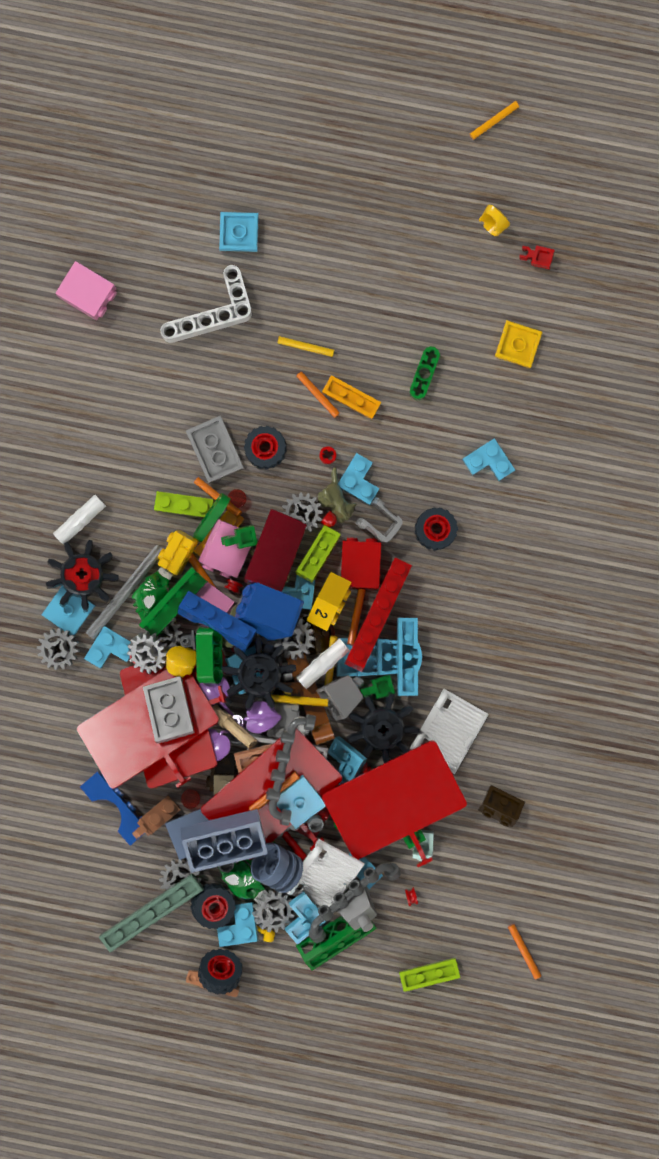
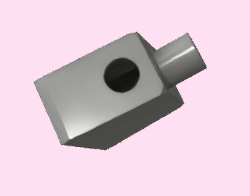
[316,675,364,721]
[331,887,377,932]

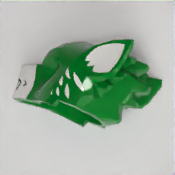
[132,567,173,621]
[217,860,269,903]

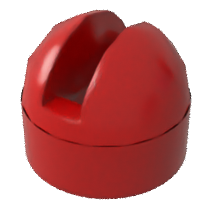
[320,510,337,527]

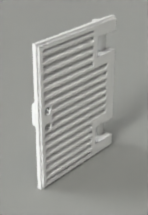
[410,689,489,774]
[286,839,365,908]

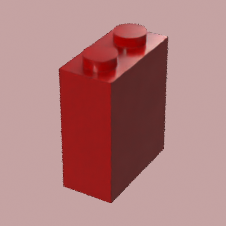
[341,538,381,590]

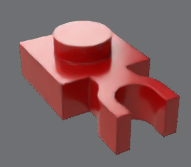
[519,245,555,270]

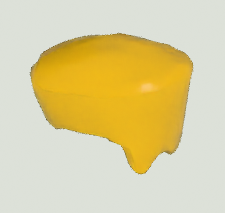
[479,205,510,236]
[166,646,196,677]

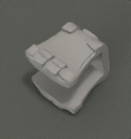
[355,497,403,542]
[267,702,300,738]

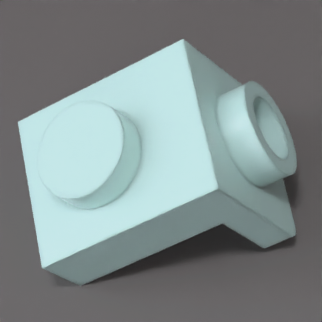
[413,830,434,861]

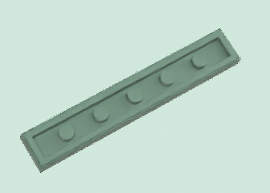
[99,873,204,952]

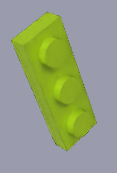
[154,491,214,518]
[296,525,341,583]
[399,958,460,992]

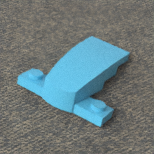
[337,618,422,696]

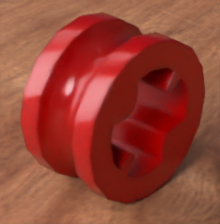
[319,446,336,464]
[224,579,244,594]
[405,887,418,907]

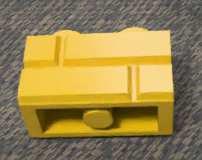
[158,530,199,575]

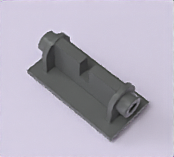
[180,630,196,651]

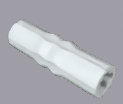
[53,495,106,545]
[296,638,350,689]

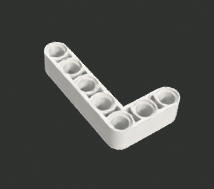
[161,265,252,343]

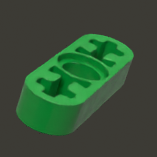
[409,346,440,400]
[193,493,230,542]

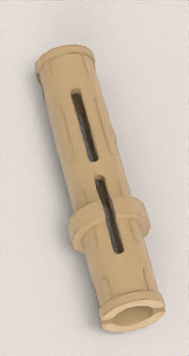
[212,705,257,750]

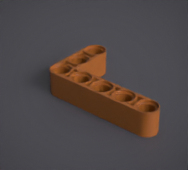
[286,653,335,745]

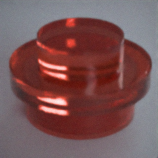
[228,489,247,508]
[181,789,200,809]

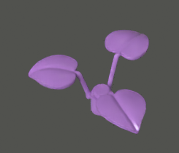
[199,678,282,761]

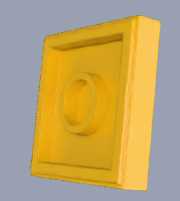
[495,320,542,368]

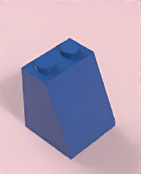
[235,583,304,641]

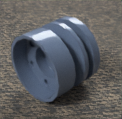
[251,843,303,893]

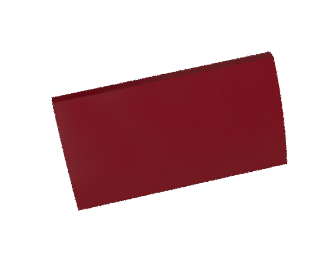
[244,509,307,592]

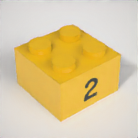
[306,572,351,631]

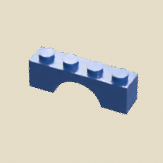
[178,591,256,652]
[80,771,145,846]

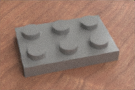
[186,415,244,484]
[143,676,195,744]

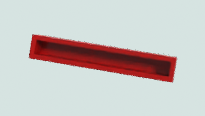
[344,557,412,672]

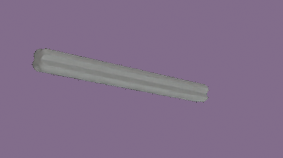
[86,545,163,639]

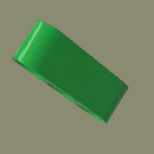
[196,627,223,684]

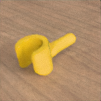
[257,926,275,943]

